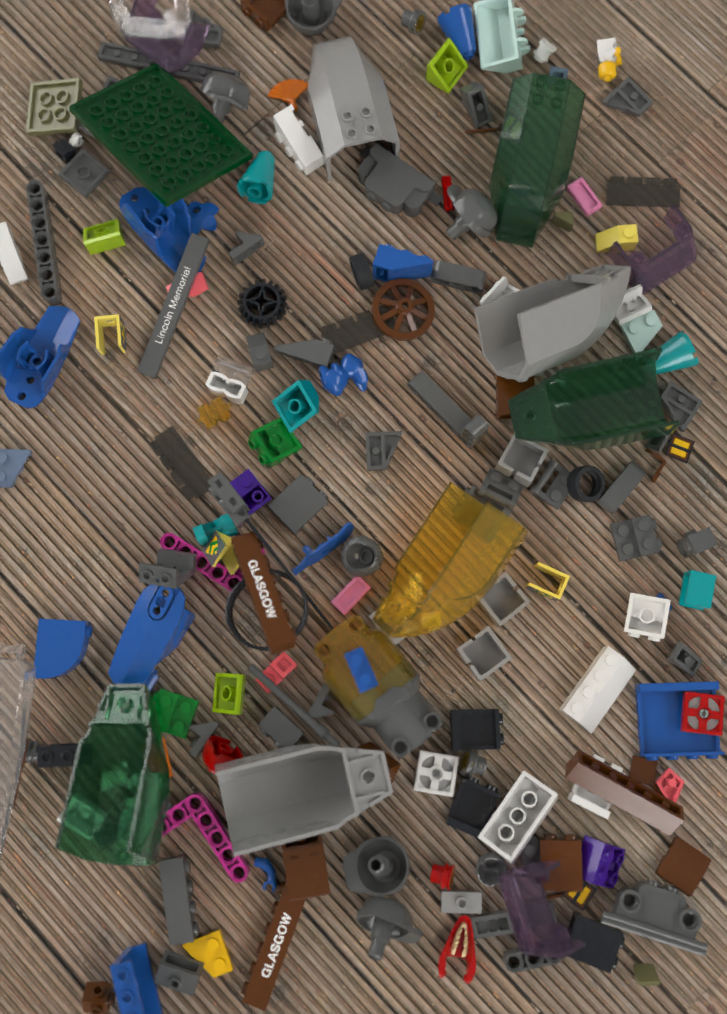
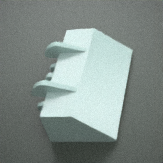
[473,0,530,74]

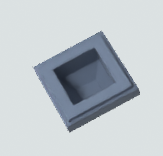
[547,66,569,88]

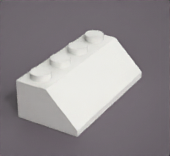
[559,646,636,734]
[478,771,558,865]

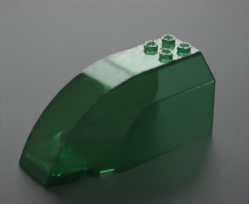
[489,72,586,248]
[508,347,680,450]
[55,683,170,867]

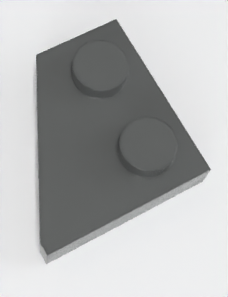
[602,77,653,117]

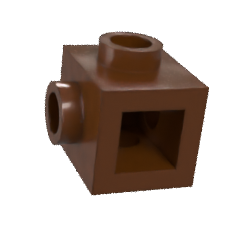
[82,981,116,1014]

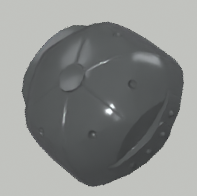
[285,0,342,36]
[200,71,250,124]
[446,185,498,240]
[343,836,411,897]
[356,896,423,961]

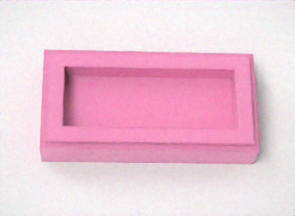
[566,177,603,217]
[331,577,371,616]

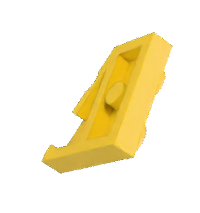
[183,929,234,978]

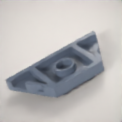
[0,449,32,488]

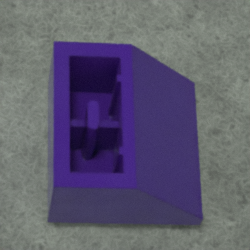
[230,469,272,515]
[581,835,626,889]

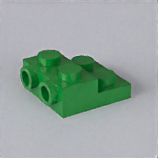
[248,417,303,469]
[145,688,200,739]

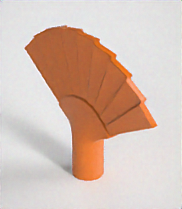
[268,79,308,112]

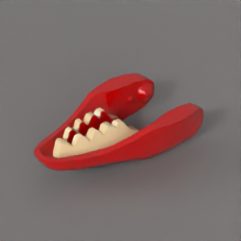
[438,915,476,984]

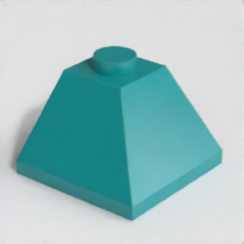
[272,380,319,433]

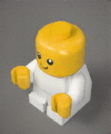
[597,38,622,82]

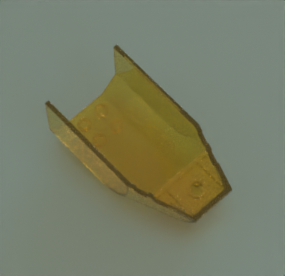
[373,482,528,637]

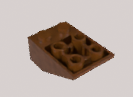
[281,834,331,902]

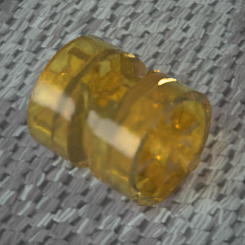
[197,396,232,430]

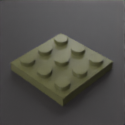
[25,78,83,136]

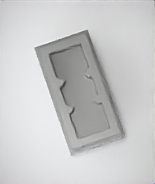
[441,890,482,914]

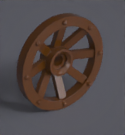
[371,278,435,341]

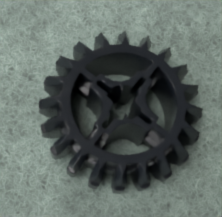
[237,278,288,330]

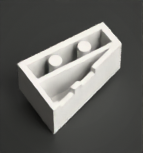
[273,104,324,176]

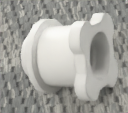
[533,38,557,63]

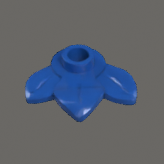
[188,202,219,235]

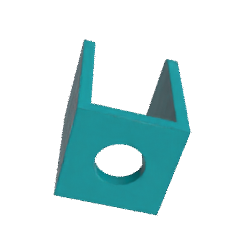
[678,570,716,610]

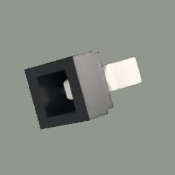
[52,132,84,164]

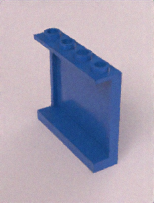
[635,681,725,761]
[110,942,163,1014]

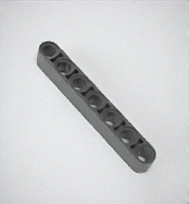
[26,180,62,306]

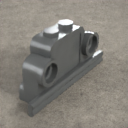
[358,143,444,217]
[601,878,708,956]

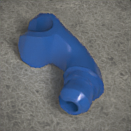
[254,857,277,893]

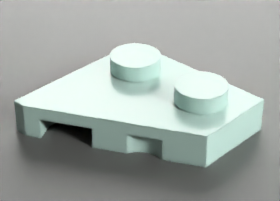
[620,310,663,358]

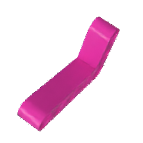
[160,533,265,591]
[152,792,250,882]

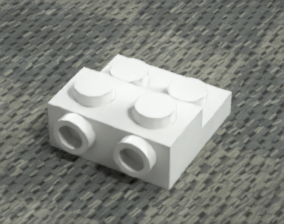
[624,593,671,642]

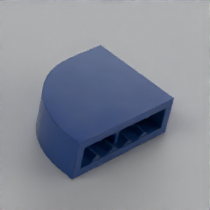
[33,619,93,679]

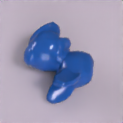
[318,354,368,396]

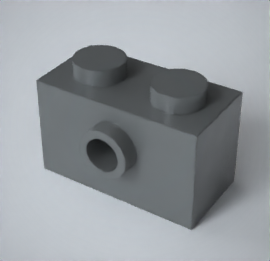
[677,527,718,558]
[154,950,204,996]

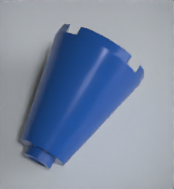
[437,3,476,60]

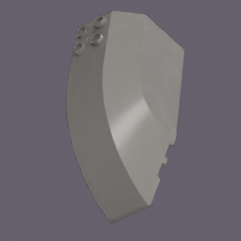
[307,36,400,181]
[474,264,631,382]
[215,744,393,857]

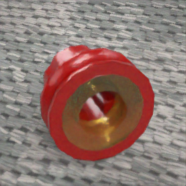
[430,863,455,891]

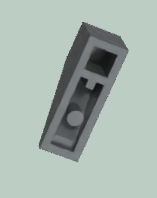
[274,338,336,369]

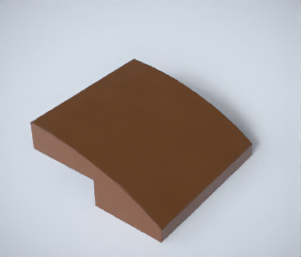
[655,836,712,897]

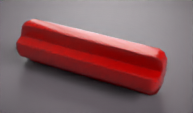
[441,175,454,212]

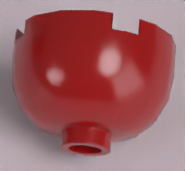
[202,735,243,774]

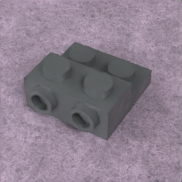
[609,514,662,562]

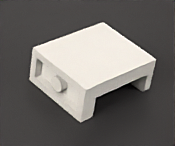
[567,754,627,820]

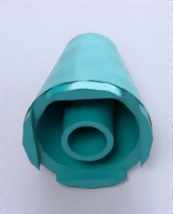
[237,151,275,204]
[642,330,699,376]

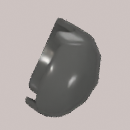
[476,853,507,887]

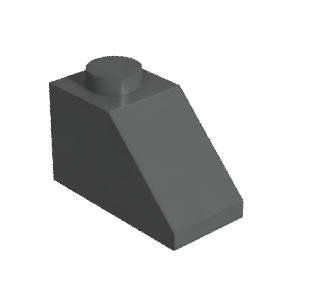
[459,82,492,128]
[246,332,274,372]

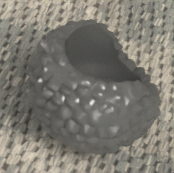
[341,535,383,577]

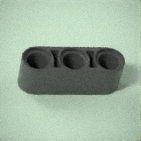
[430,261,487,293]
[597,461,647,514]
[502,940,564,973]

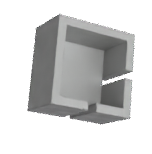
[494,432,549,488]
[473,571,530,628]
[455,626,512,682]

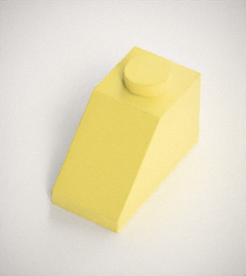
[595,224,638,253]

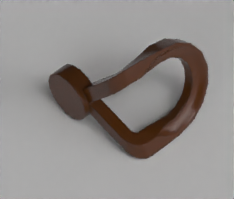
[645,448,666,483]

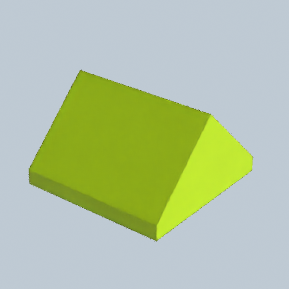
[426,38,469,93]
[83,218,126,255]
[212,673,246,715]

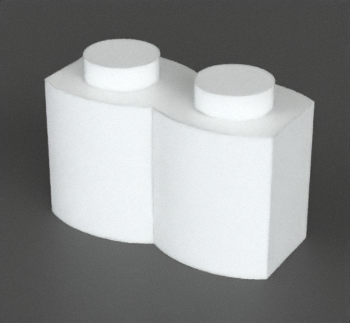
[206,372,248,404]

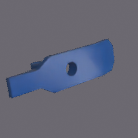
[291,522,354,576]

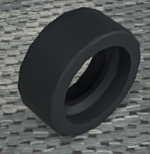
[349,252,374,291]
[567,465,605,502]

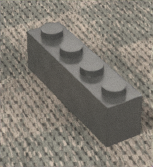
[158,854,199,946]

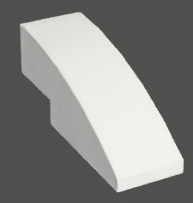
[0,221,29,285]

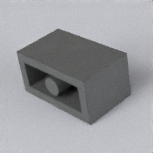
[258,706,305,748]

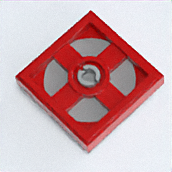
[680,691,725,736]

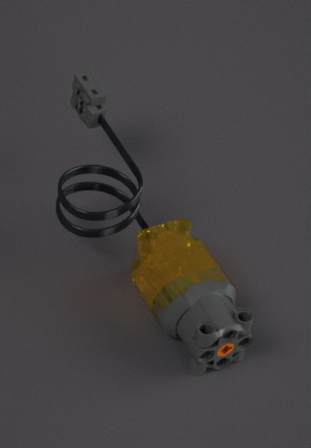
[207,472,444,760]

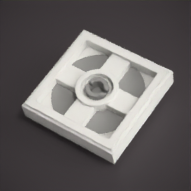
[413,750,459,797]

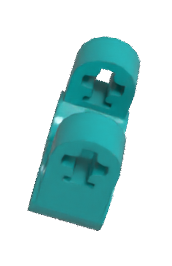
[193,513,238,547]

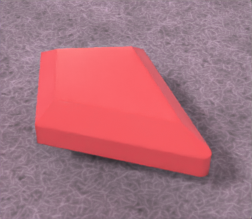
[655,767,685,803]

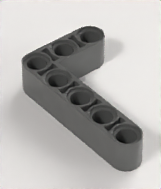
[407,371,489,449]

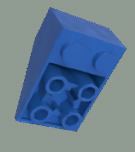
[373,244,434,282]

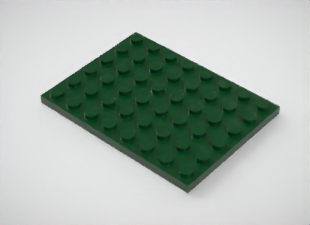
[69,62,253,208]

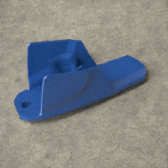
[119,187,206,273]
[0,306,80,409]
[108,580,195,691]

